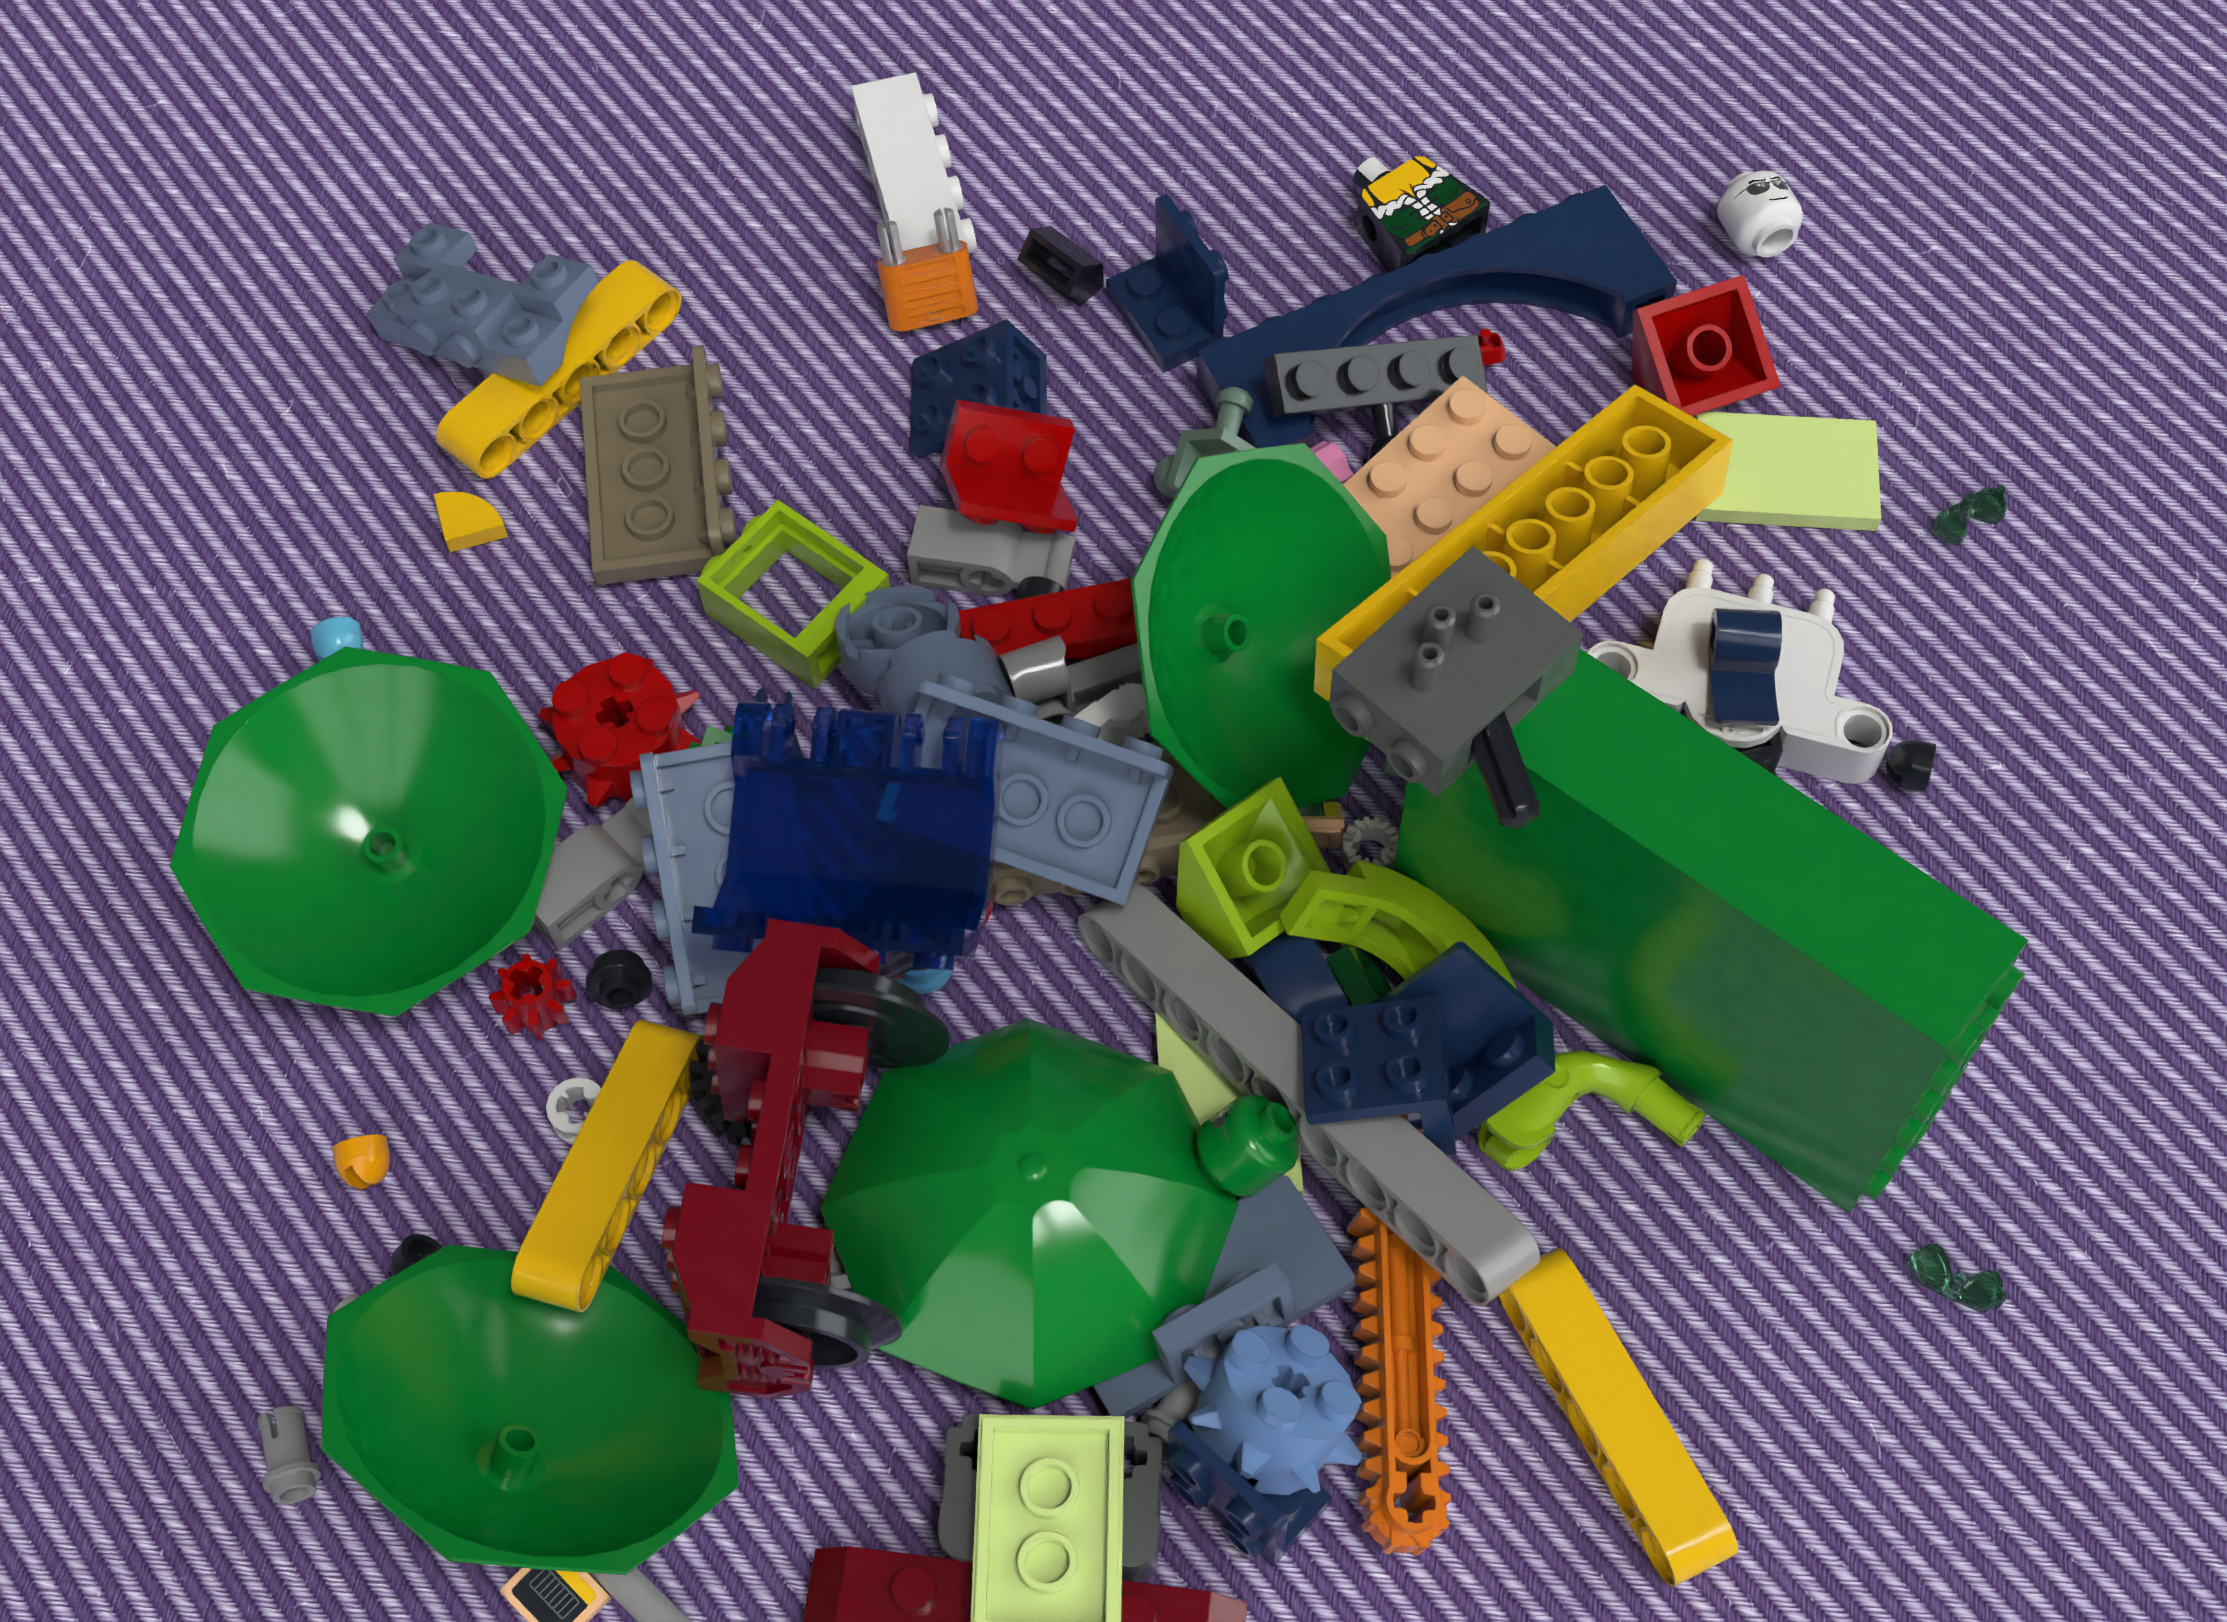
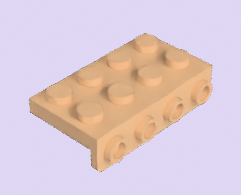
[1343,376,1556,579]

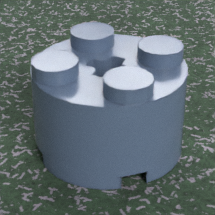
[876,630,1014,754]

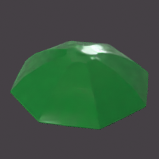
[1131,443,1391,810]
[170,646,568,1017]
[820,1018,1239,1410]
[321,1244,739,1575]

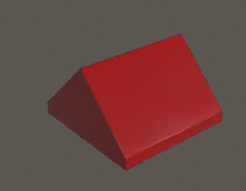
[1632,274,1781,417]

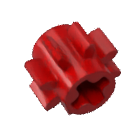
[489,953,577,1040]

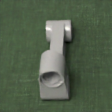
[998,635,1143,726]

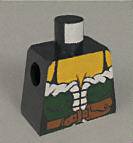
[1353,156,1490,273]

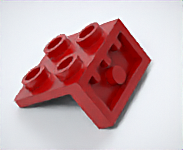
[939,399,1078,535]

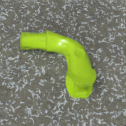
[1478,1050,1707,1172]

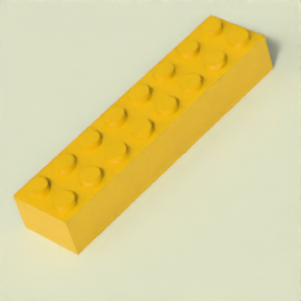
[1314,385,1733,702]

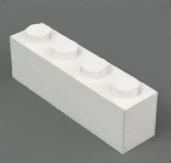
[851,72,977,253]

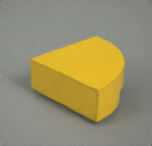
[433,492,508,553]

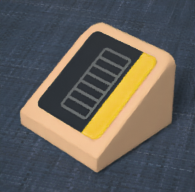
[1298,802,1344,849]
[500,1568,612,1622]

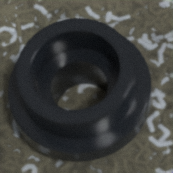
[586,950,653,1009]

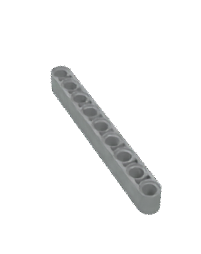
[1078,882,1540,1306]

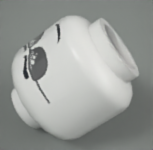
[1717,171,1804,257]

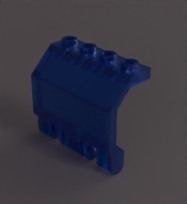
[691,701,1003,971]

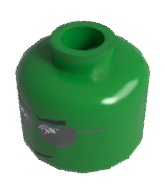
[1196,1094,1299,1197]

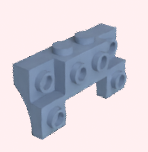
[366,222,599,387]

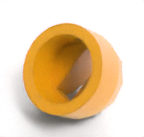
[332,1134,390,1189]

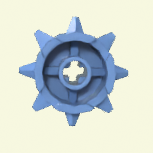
[1183,1324,1363,1495]

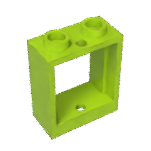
[696,500,891,689]

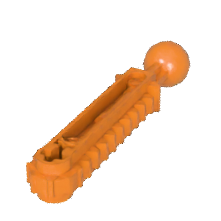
[1347,1114,1451,1556]

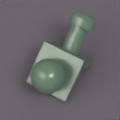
[1153,387,1257,499]

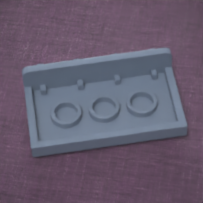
[876,673,1175,907]
[629,733,818,1016]

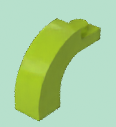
[1279,860,1518,990]

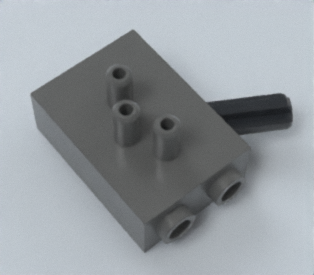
[1329,546,1583,829]

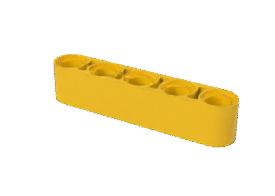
[436,260,682,479]
[511,1019,704,1313]
[1498,1247,1738,1587]

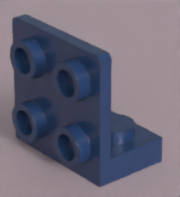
[1106,194,1229,373]
[910,319,1047,458]
[1375,941,1556,1141]
[1301,995,1457,1155]
[1168,1420,1332,1567]

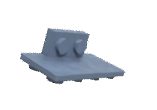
[1092,1175,1356,1419]

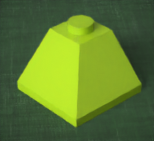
[1176,777,1331,959]

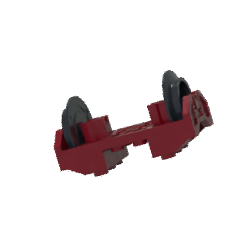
[662,918,950,1399]

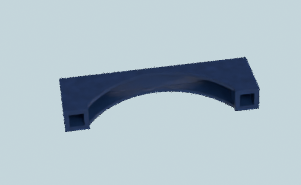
[1197,185,1677,449]

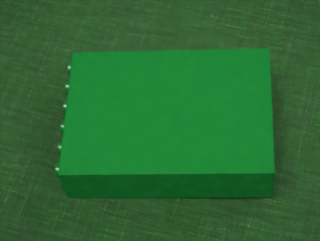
[1393,649,2029,1213]

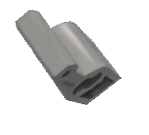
[907,505,1076,596]
[533,797,652,952]

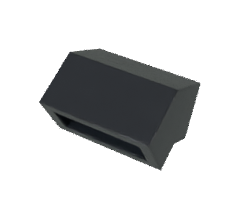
[1017,226,1104,307]

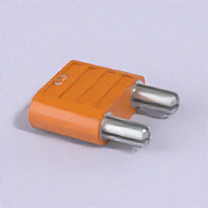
[877,207,978,331]

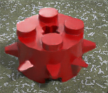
[538,652,702,808]

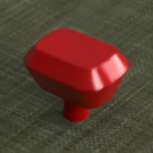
[1478,329,1506,365]

